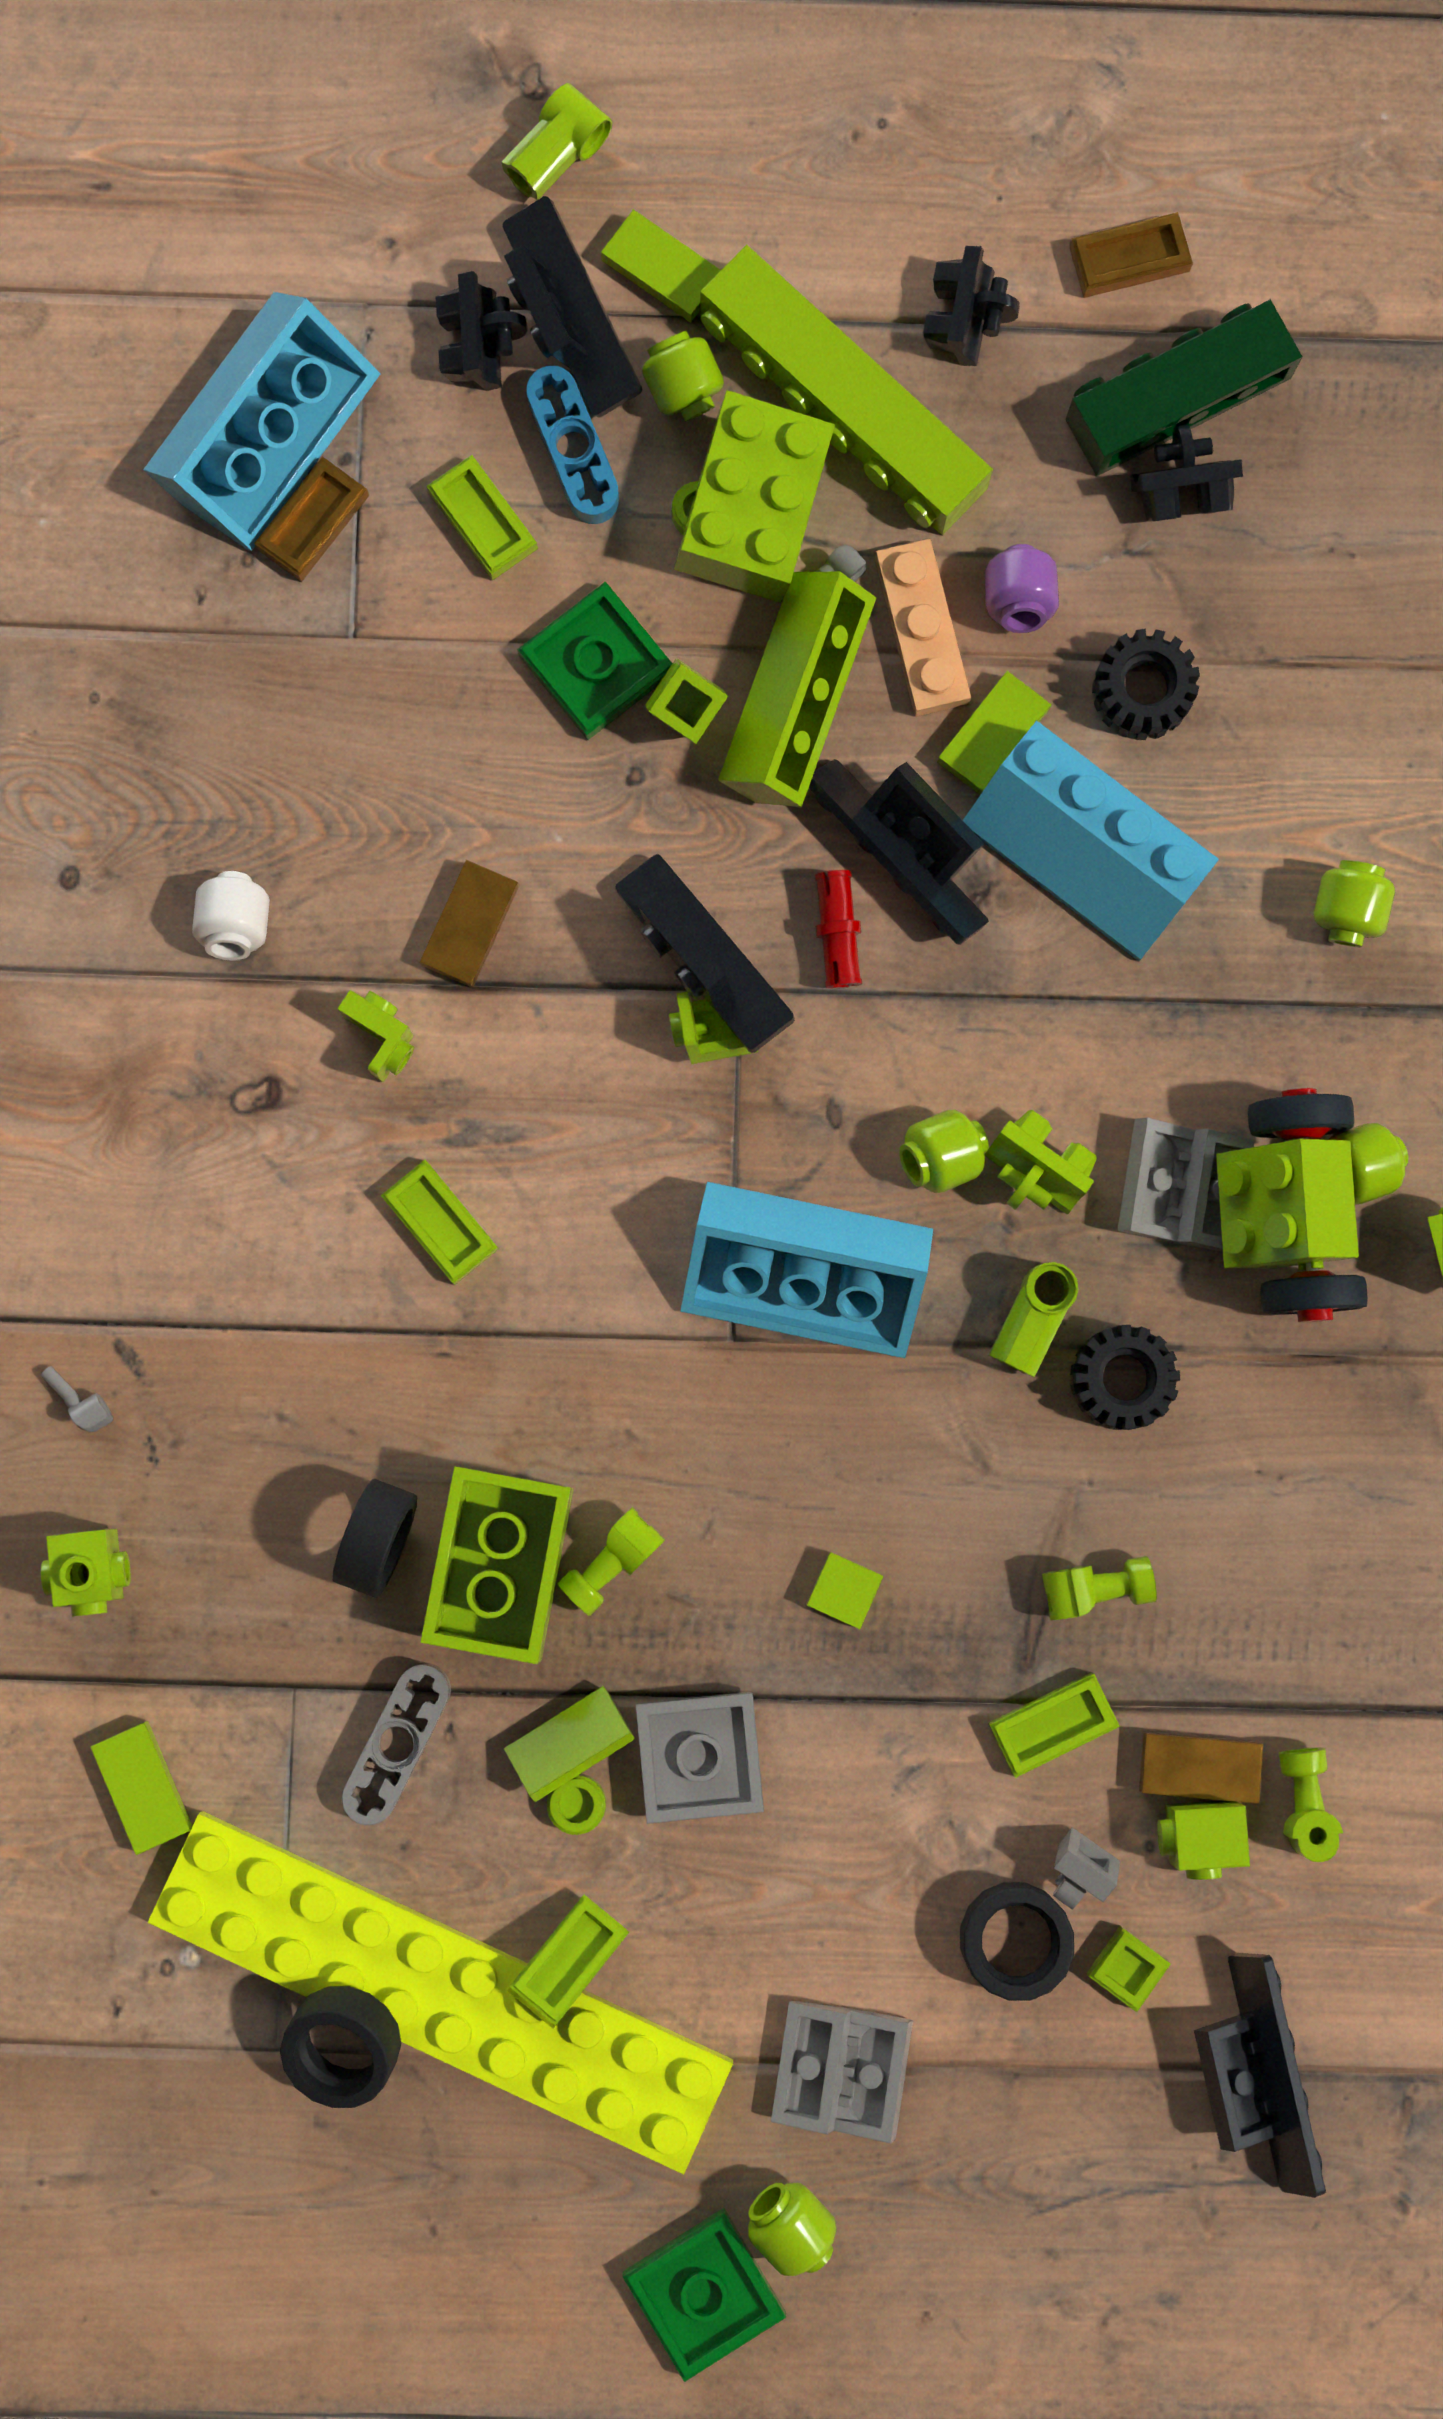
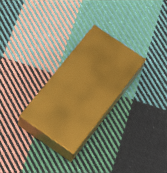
[1069,212,1193,298]
[254,456,369,582]
[420,860,519,988]
[1139,1732,1263,1804]

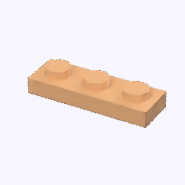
[875,539,971,717]

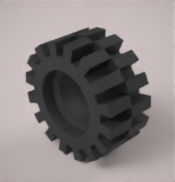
[1092,629,1200,740]
[1070,1325,1180,1430]

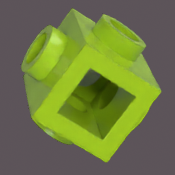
[41,1529,131,1617]

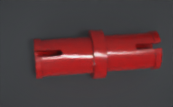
[815,870,862,989]

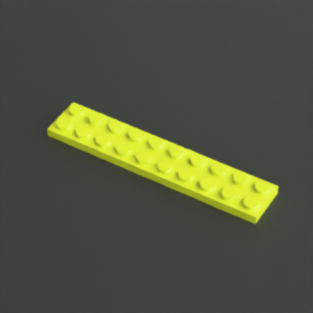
[147,1811,733,2175]

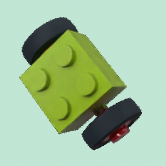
[1216,1088,1368,1322]

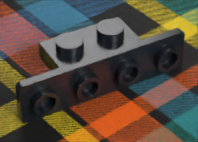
[502,196,642,418]
[809,759,989,945]
[615,854,795,1053]
[1194,1953,1326,2198]

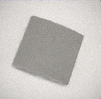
[1117,1118,1255,1251]
[771,2001,913,2144]

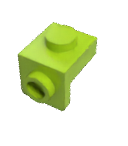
[337,990,415,1082]
[669,991,759,1065]

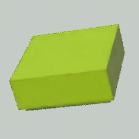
[806,1552,884,1629]
[1086,1926,1171,2012]

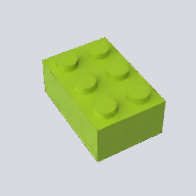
[673,390,835,603]
[420,1466,574,1665]

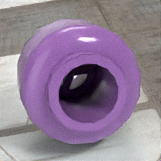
[984,544,1059,633]

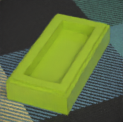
[601,209,721,323]
[426,455,538,580]
[937,671,1052,795]
[381,1159,499,1285]
[988,1672,1120,1778]
[504,1686,635,1802]
[90,1721,192,1855]
[507,1894,629,2029]

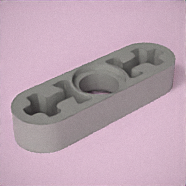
[342,1664,451,1825]

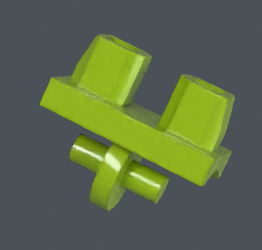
[985,1110,1097,1215]

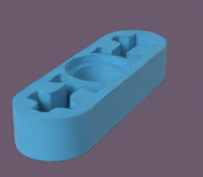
[526,366,619,524]

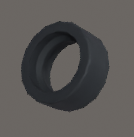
[332,1479,418,1598]
[960,1882,1074,2001]
[280,1986,402,2108]

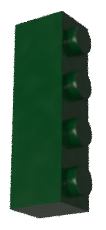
[1065,299,1303,477]

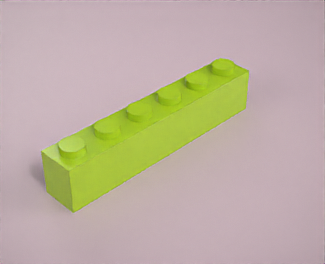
[700,244,993,536]

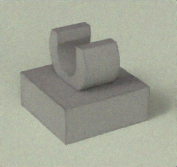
[1053,1827,1120,1909]

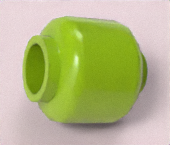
[642,331,724,422]
[1313,860,1395,948]
[899,1109,989,1193]
[1328,1123,1408,1205]
[748,2183,836,2276]

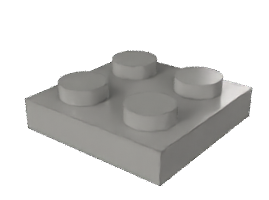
[636,1692,764,1824]

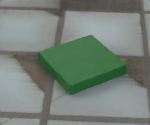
[517,581,673,740]
[622,2208,786,2382]

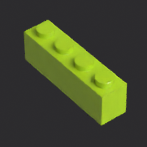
[718,571,877,807]

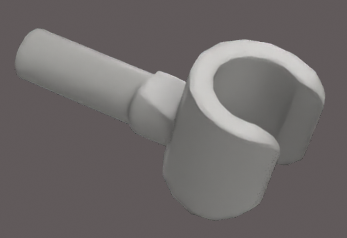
[815,545,867,582]
[41,1366,113,1432]

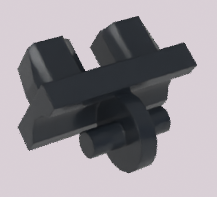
[923,246,1020,366]
[435,271,528,391]
[1130,424,1243,522]

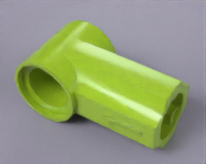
[502,83,613,200]
[988,1262,1079,1378]

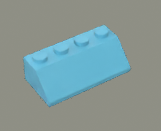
[143,292,381,551]
[963,720,1219,961]
[680,1182,933,1358]

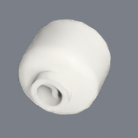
[192,871,270,961]

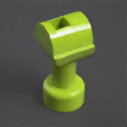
[557,1507,665,1616]
[1042,1556,1157,1620]
[1279,1747,1343,1862]

